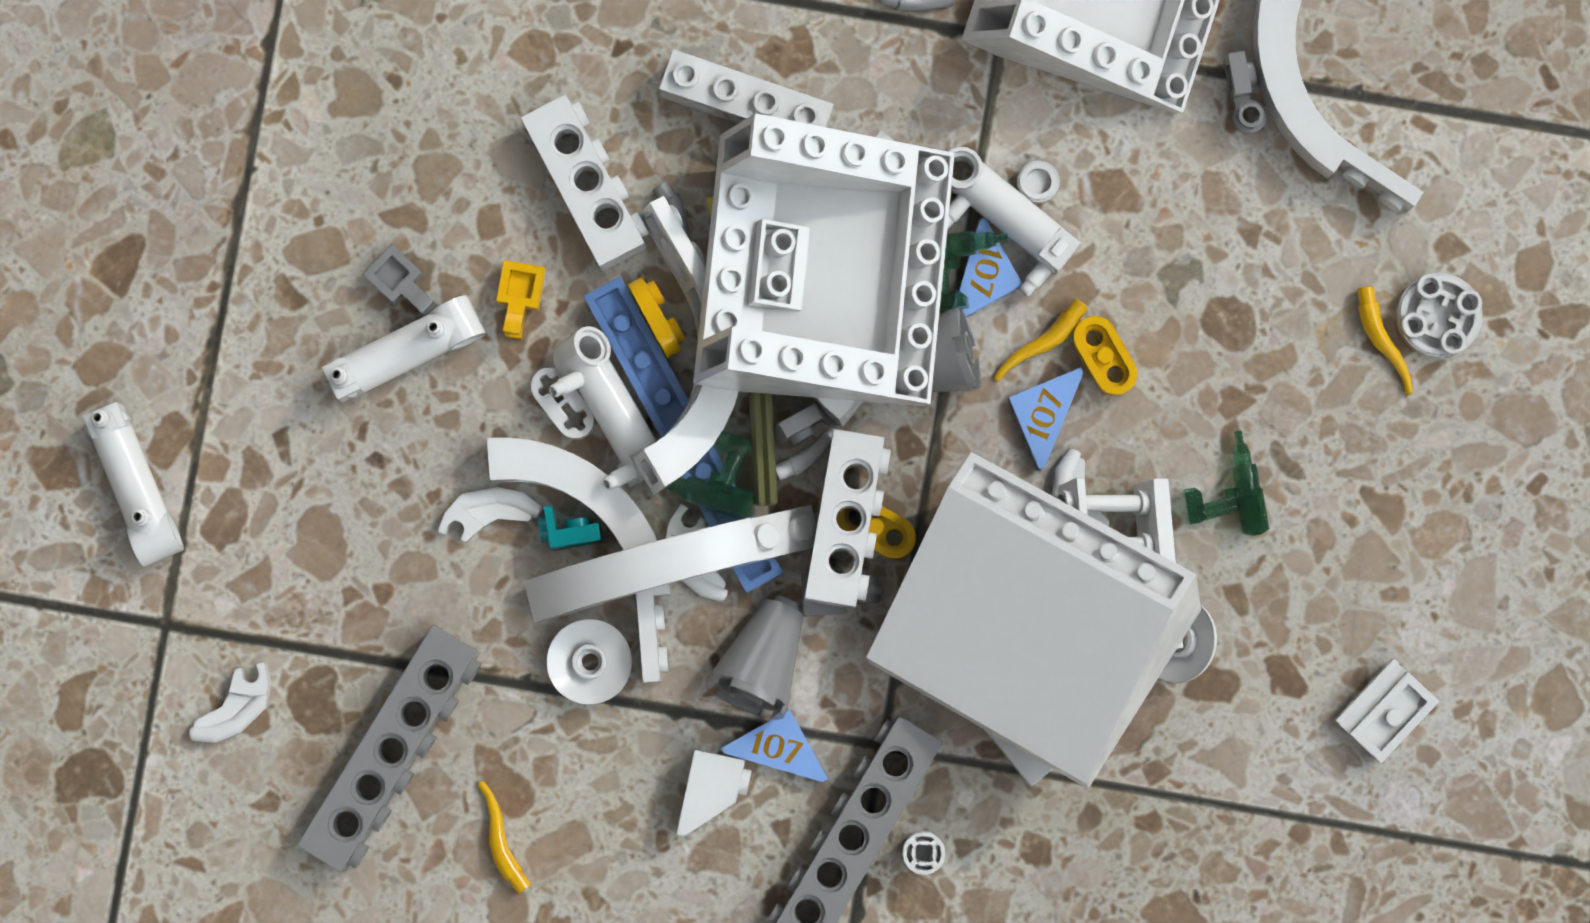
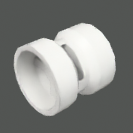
[901,830,946,875]

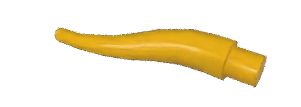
[1357,286,1413,395]
[994,298,1089,382]
[478,780,531,894]

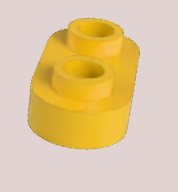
[627,277,685,358]
[1072,316,1137,396]
[836,506,916,559]

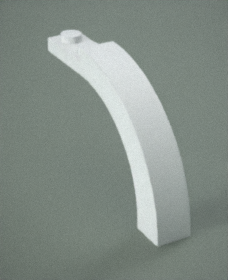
[1253,0,1424,212]
[632,196,739,495]
[487,438,672,683]
[524,505,817,623]

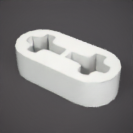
[531,367,595,440]

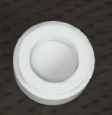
[1017,160,1060,204]

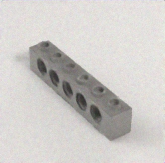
[297,625,481,872]
[766,716,943,923]

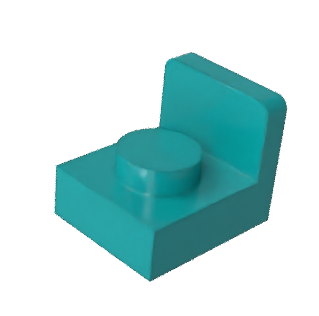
[538,505,603,551]

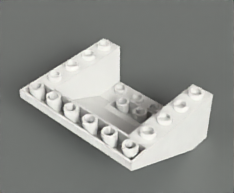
[961,0,1220,113]
[693,113,955,406]
[866,452,1201,789]

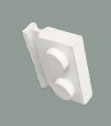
[1333,659,1440,763]

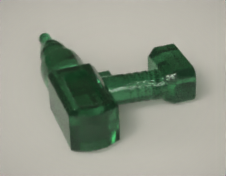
[939,231,1009,313]
[664,431,755,520]
[1183,431,1270,536]

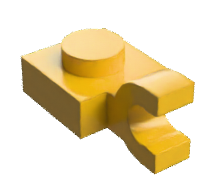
[496,260,547,340]

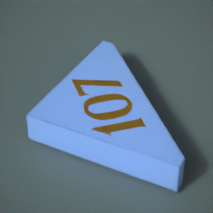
[955,218,1023,317]
[1008,368,1083,470]
[721,710,828,782]

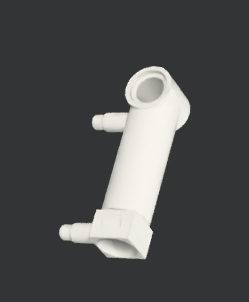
[947,147,1081,296]
[322,295,486,403]
[549,326,656,490]
[83,402,184,567]

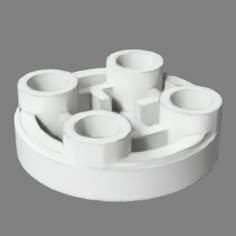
[1396,273,1483,358]

